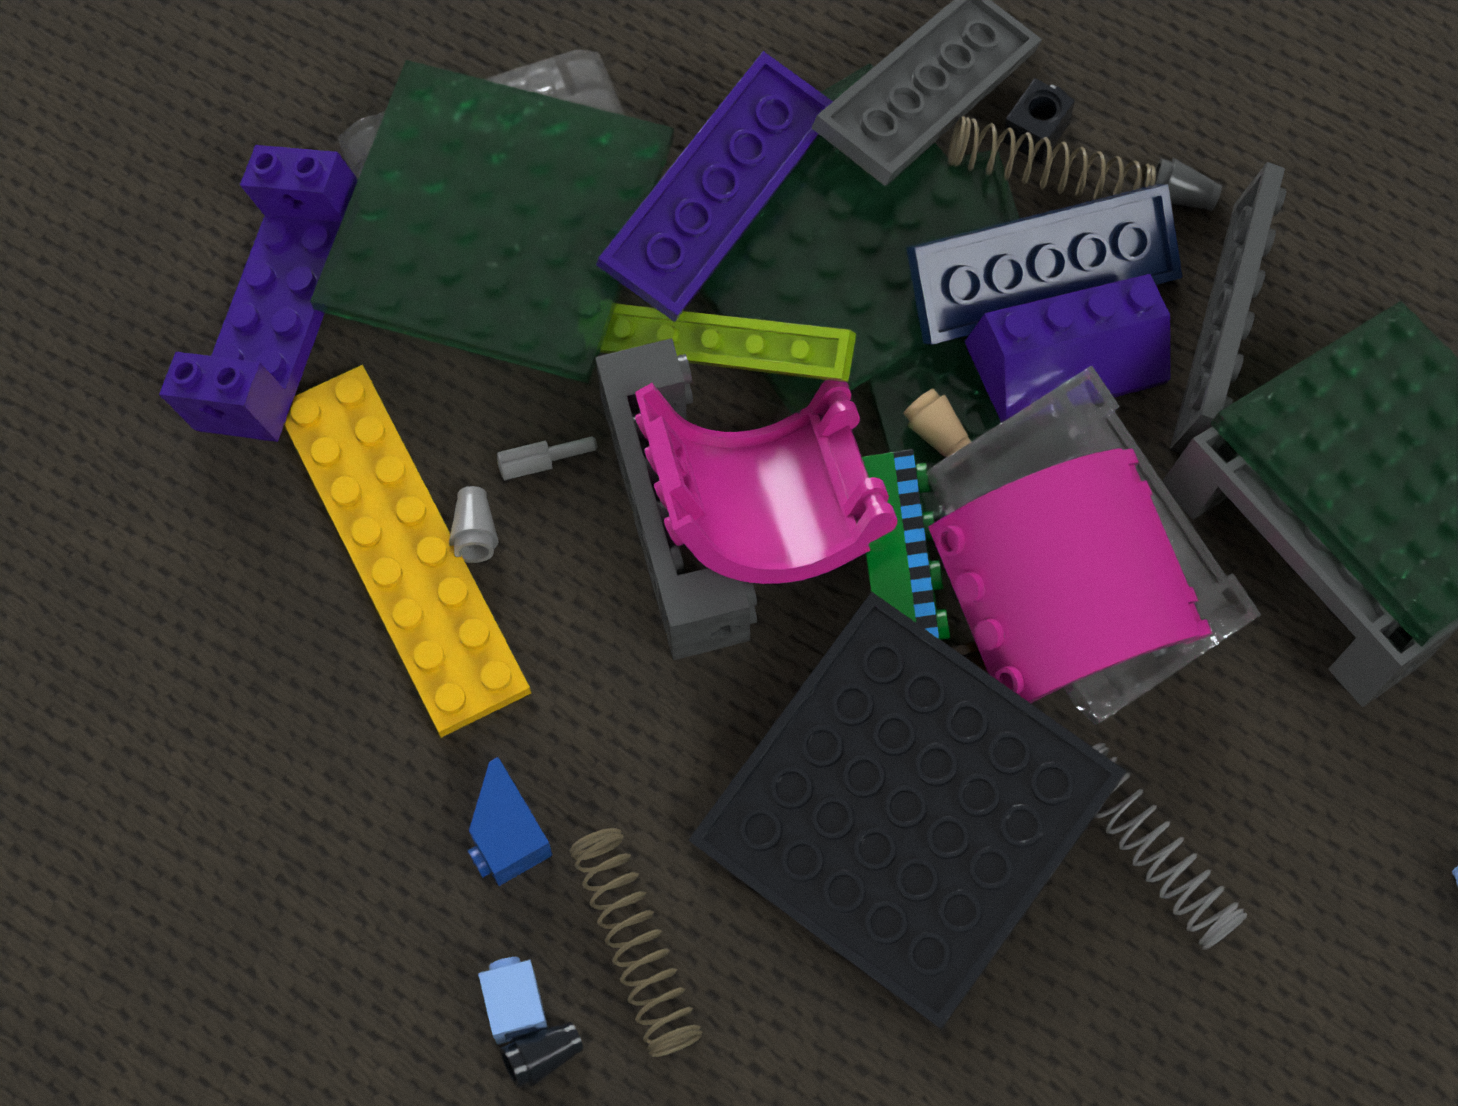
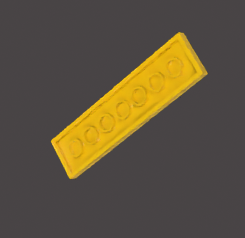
[284,365,531,737]

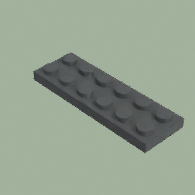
[811,0,1042,186]
[1170,162,1286,454]

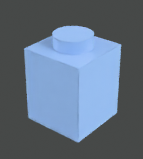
[478,957,548,1045]

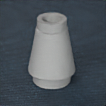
[449,486,498,563]

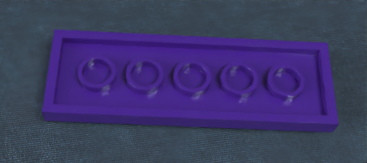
[596,51,833,322]

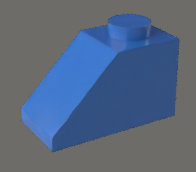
[467,757,553,886]

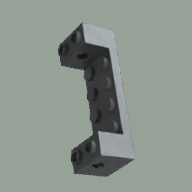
[595,338,757,660]
[1160,400,1458,707]

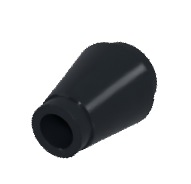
[500,1021,583,1088]

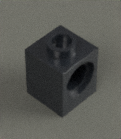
[1002,78,1075,164]

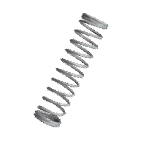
[1093,743,1247,950]

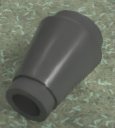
[1155,158,1222,211]

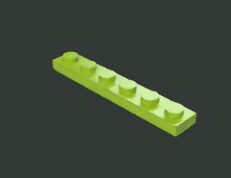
[575,300,856,382]

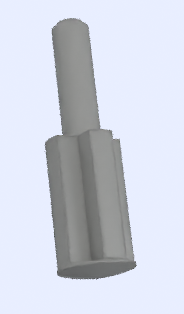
[497,436,597,481]

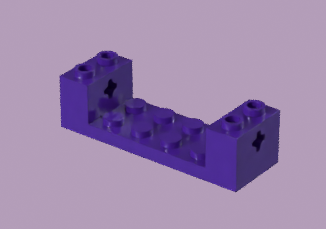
[159,145,368,442]

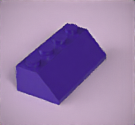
[965,274,1171,426]

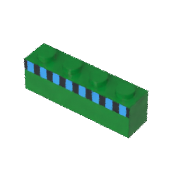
[862,449,951,641]

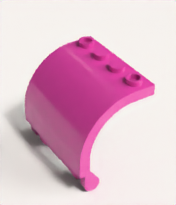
[635,380,898,584]
[928,448,1213,703]

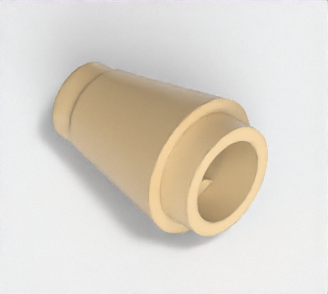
[903,389,974,463]

